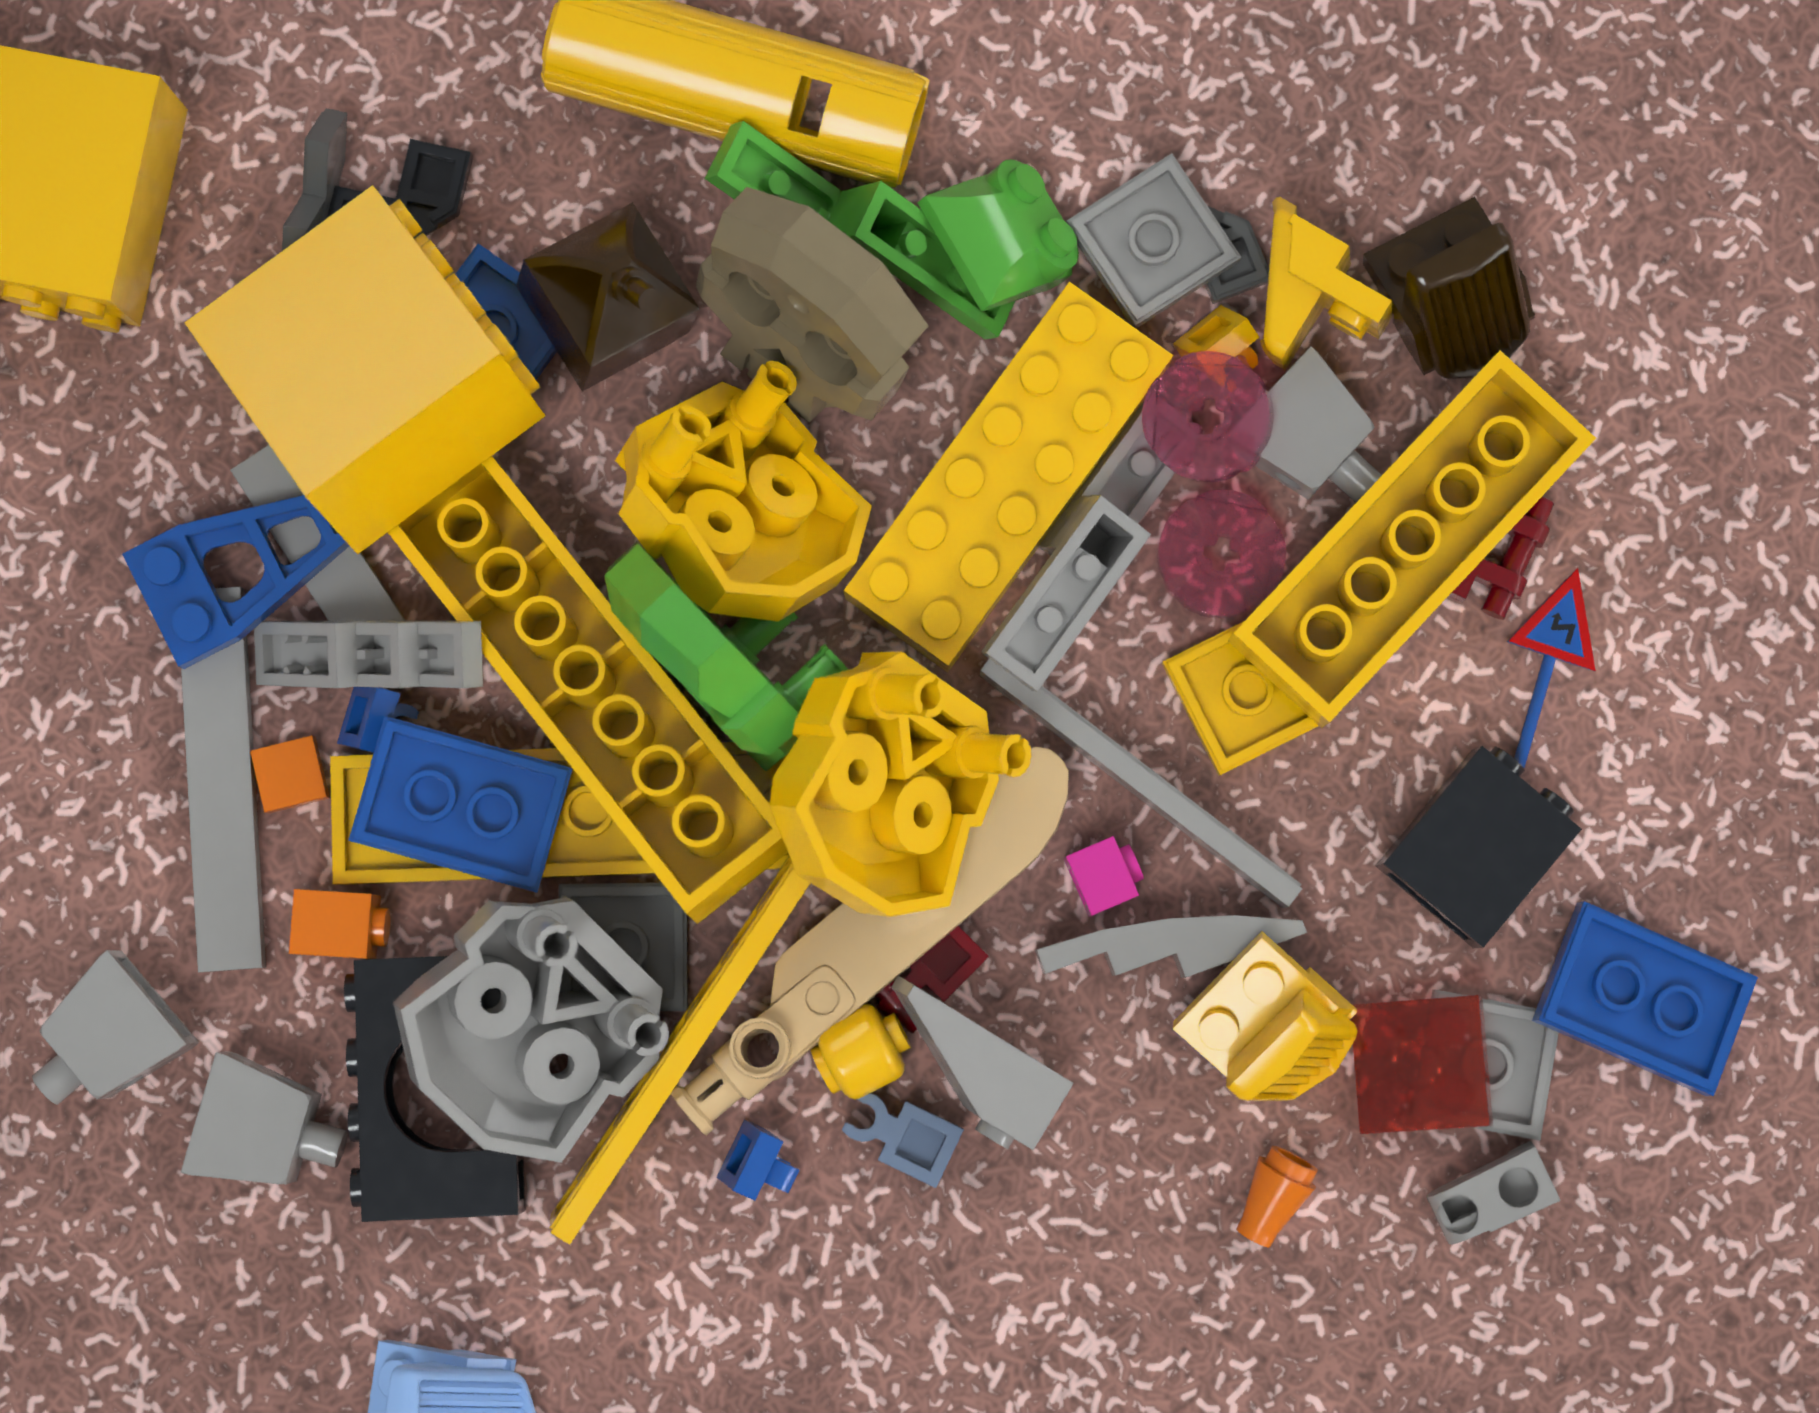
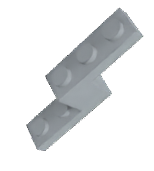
[981,393,1204,692]

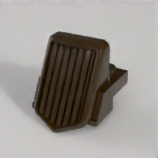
[1363,197,1535,379]

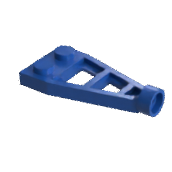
[122,495,349,669]

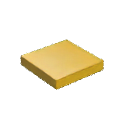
[1162,621,1334,776]

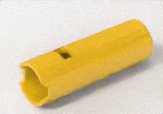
[541,0,930,188]

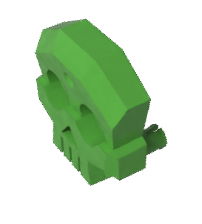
[605,541,849,771]

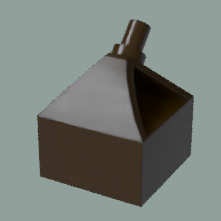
[516,202,700,392]

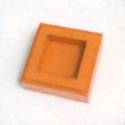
[250,735,330,814]

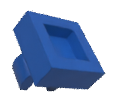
[337,687,419,753]
[716,1119,799,1201]

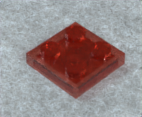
[1351,995,1493,1135]

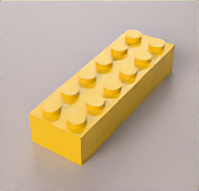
[844,281,1174,673]
[1228,351,1596,728]

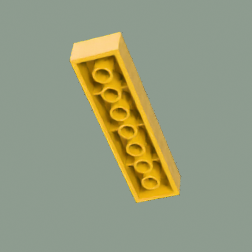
[388,456,788,924]

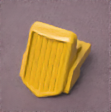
[1260,197,1392,370]
[1173,931,1358,1101]

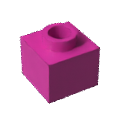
[1063,836,1144,917]

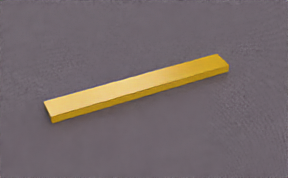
[550,856,810,1245]

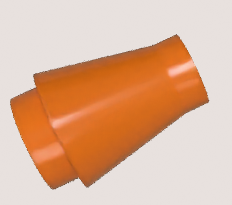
[1236,1146,1318,1248]

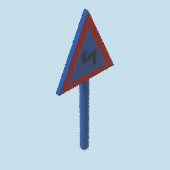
[1507,568,1596,768]

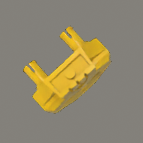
[615,361,872,622]
[769,652,1031,917]

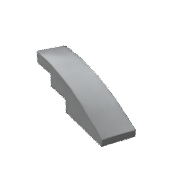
[254,620,483,688]
[1035,915,1307,978]

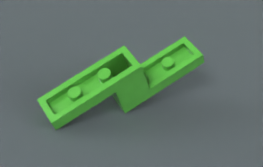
[704,121,1015,340]

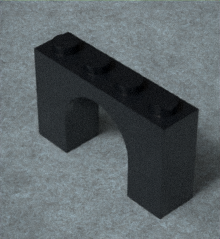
[344,956,526,1222]

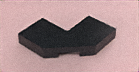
[327,139,473,239]

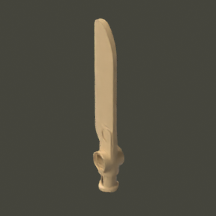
[671,747,1069,1135]

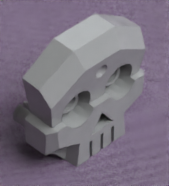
[393,895,669,1163]

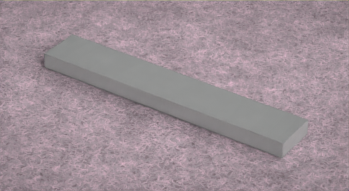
[181,587,266,973]
[979,659,1302,908]

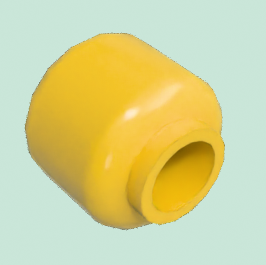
[811,1004,911,1099]

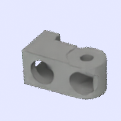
[1426,1141,1561,1245]

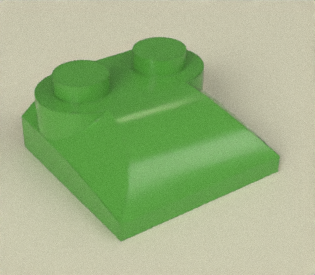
[917,159,1078,312]

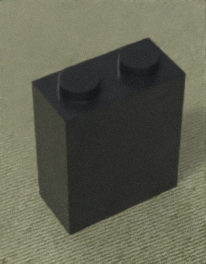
[1375,746,1582,949]

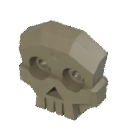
[695,187,929,422]

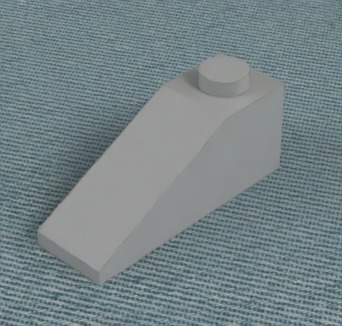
[892,976,1074,1150]

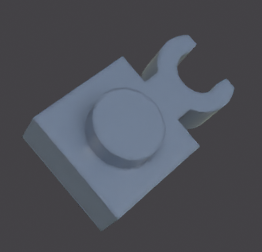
[842,1093,964,1188]

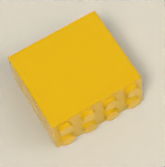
[0,45,188,333]
[184,185,546,555]

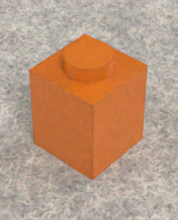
[289,889,391,959]

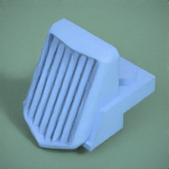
[368,1340,536,1413]

